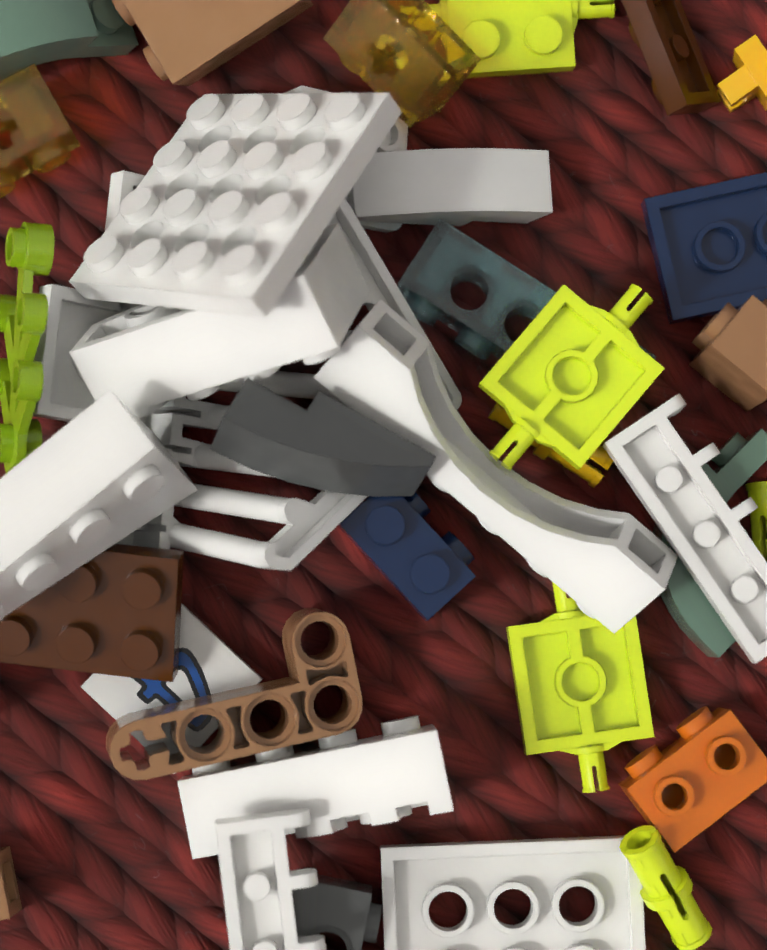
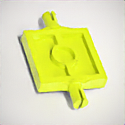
[402,0,615,79]
[478,284,664,471]
[506,582,654,793]

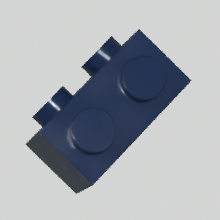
[339,493,476,621]

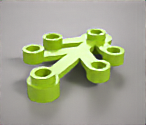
[0,222,55,474]

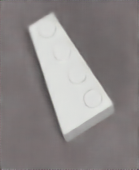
[69,222,370,418]
[0,390,198,621]
[177,715,454,859]

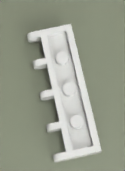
[603,394,767,664]
[215,808,326,950]

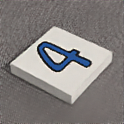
[81,603,263,774]

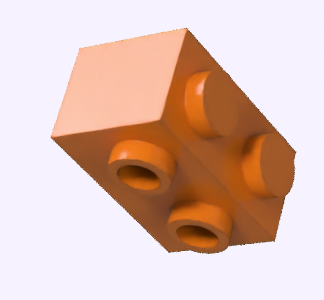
[618,706,767,853]

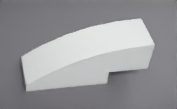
[348,148,553,226]

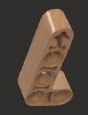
[106,608,362,780]

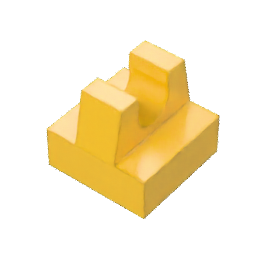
[717,34,767,113]

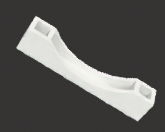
[314,299,678,634]

